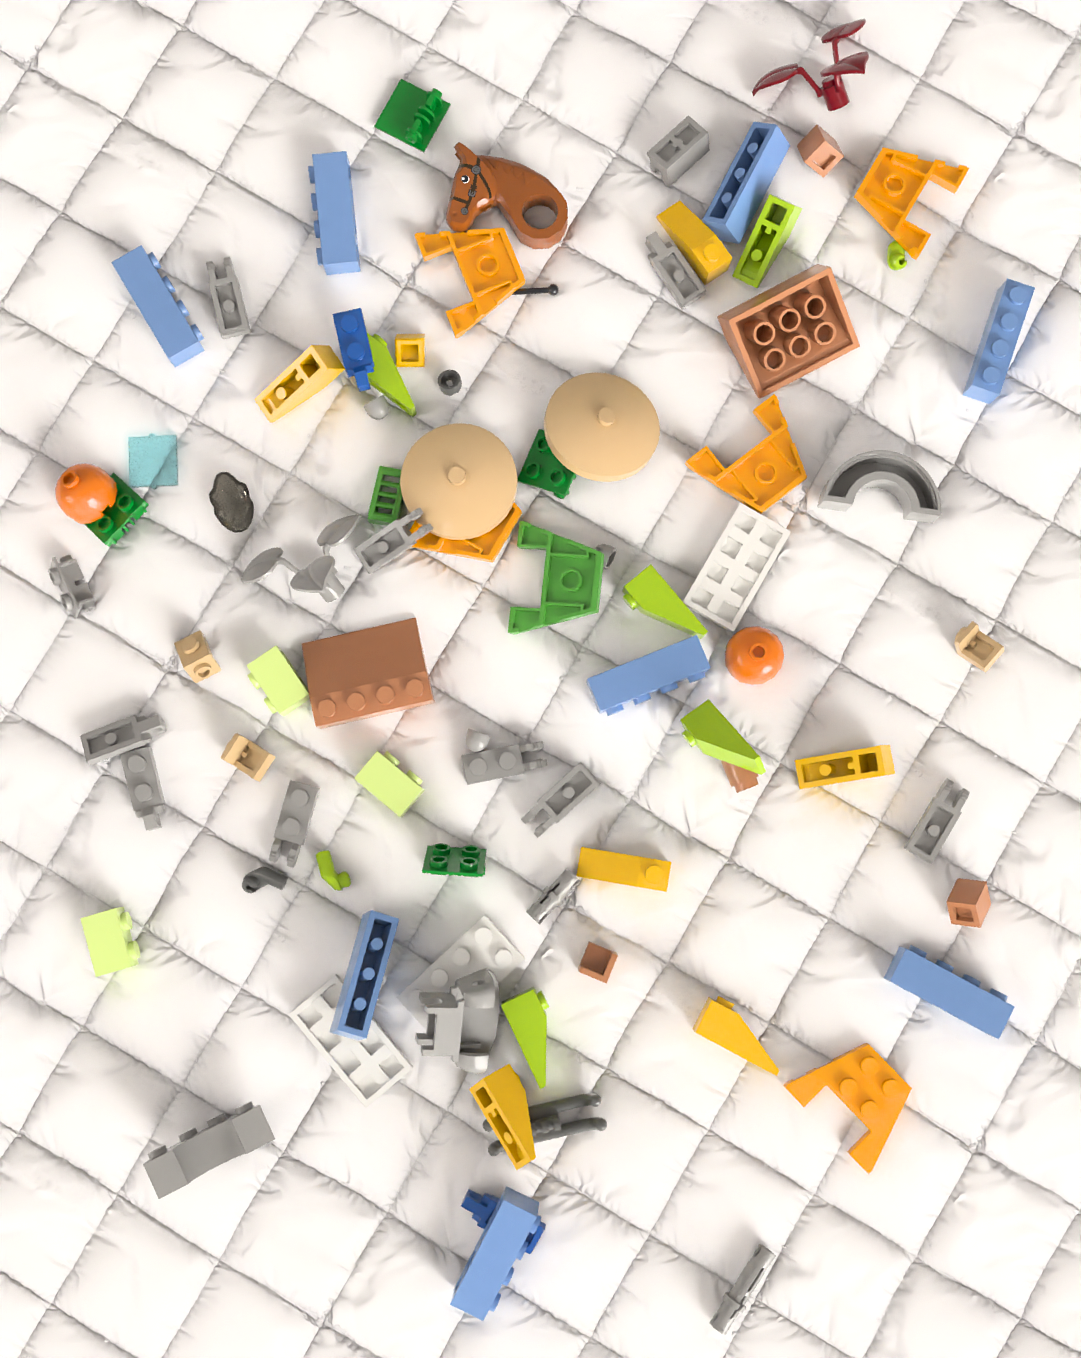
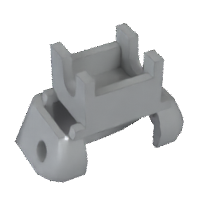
[415,968,500,1074]

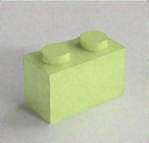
[246,646,310,716]
[354,751,425,817]
[80,907,140,977]

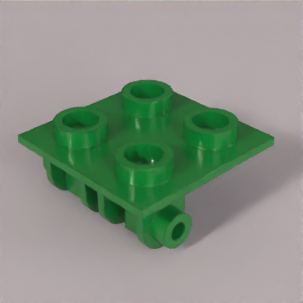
[374,79,451,153]
[518,429,576,499]
[84,472,149,547]
[422,843,487,877]

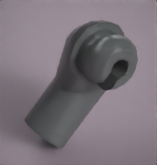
[242,867,288,893]

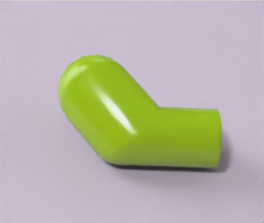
[887,240,907,270]
[315,850,351,891]

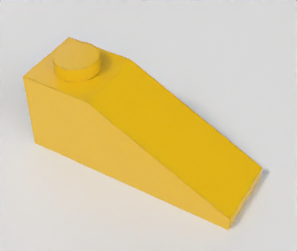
[656,200,732,285]
[254,345,345,423]
[795,745,895,789]
[576,847,671,892]
[692,996,779,1076]
[469,1064,536,1170]

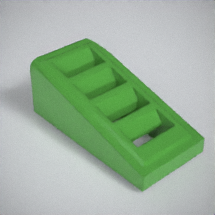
[367,466,403,526]

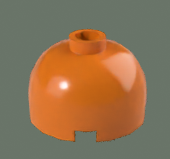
[55,463,117,524]
[725,626,784,685]

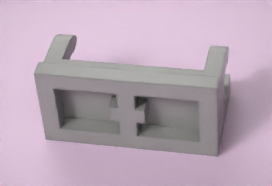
[647,115,710,187]

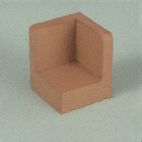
[797,124,844,178]
[946,878,991,928]
[578,941,618,984]

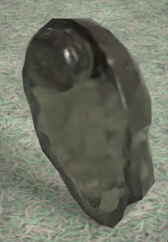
[209,472,254,533]

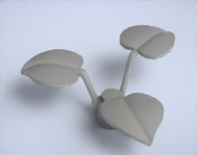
[241,515,362,602]

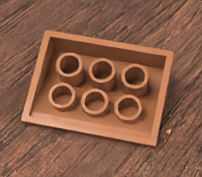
[717,264,860,399]
[302,618,435,729]

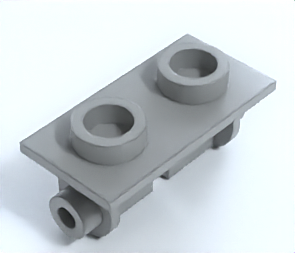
[48,555,96,619]

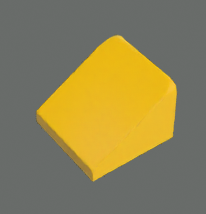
[395,334,425,367]

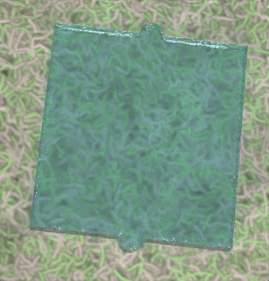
[128,433,178,490]

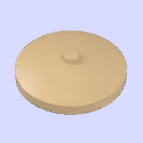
[544,373,660,482]
[400,423,518,540]

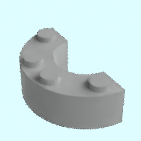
[817,450,941,523]
[143,1101,275,1199]

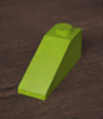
[732,194,802,288]
[367,333,417,417]
[622,564,708,639]
[680,699,766,775]
[501,986,549,1089]

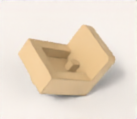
[954,621,1004,673]
[174,630,221,683]
[221,733,275,782]

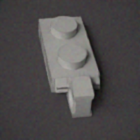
[645,231,707,310]
[80,715,167,765]
[120,746,165,831]

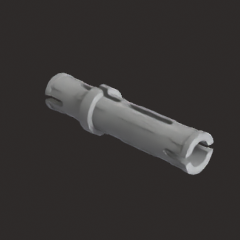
[709,1244,776,1335]

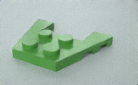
[508,521,604,635]

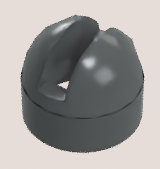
[438,370,462,396]

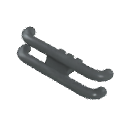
[483,1093,607,1156]

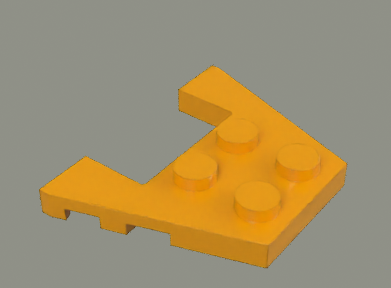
[854,147,969,260]
[414,228,525,338]
[685,394,807,514]
[409,503,522,563]
[783,1043,912,1174]

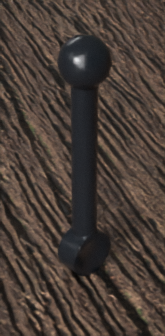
[508,284,559,298]

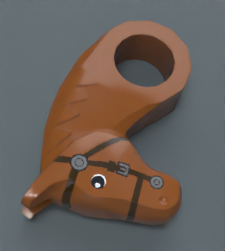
[446,142,568,249]

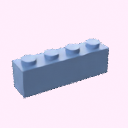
[702,122,790,244]
[308,151,361,275]
[111,245,205,367]
[963,278,1035,404]
[586,635,711,716]
[330,910,399,1041]
[884,945,1015,1039]
[450,1186,541,1321]

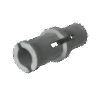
[526,868,580,925]

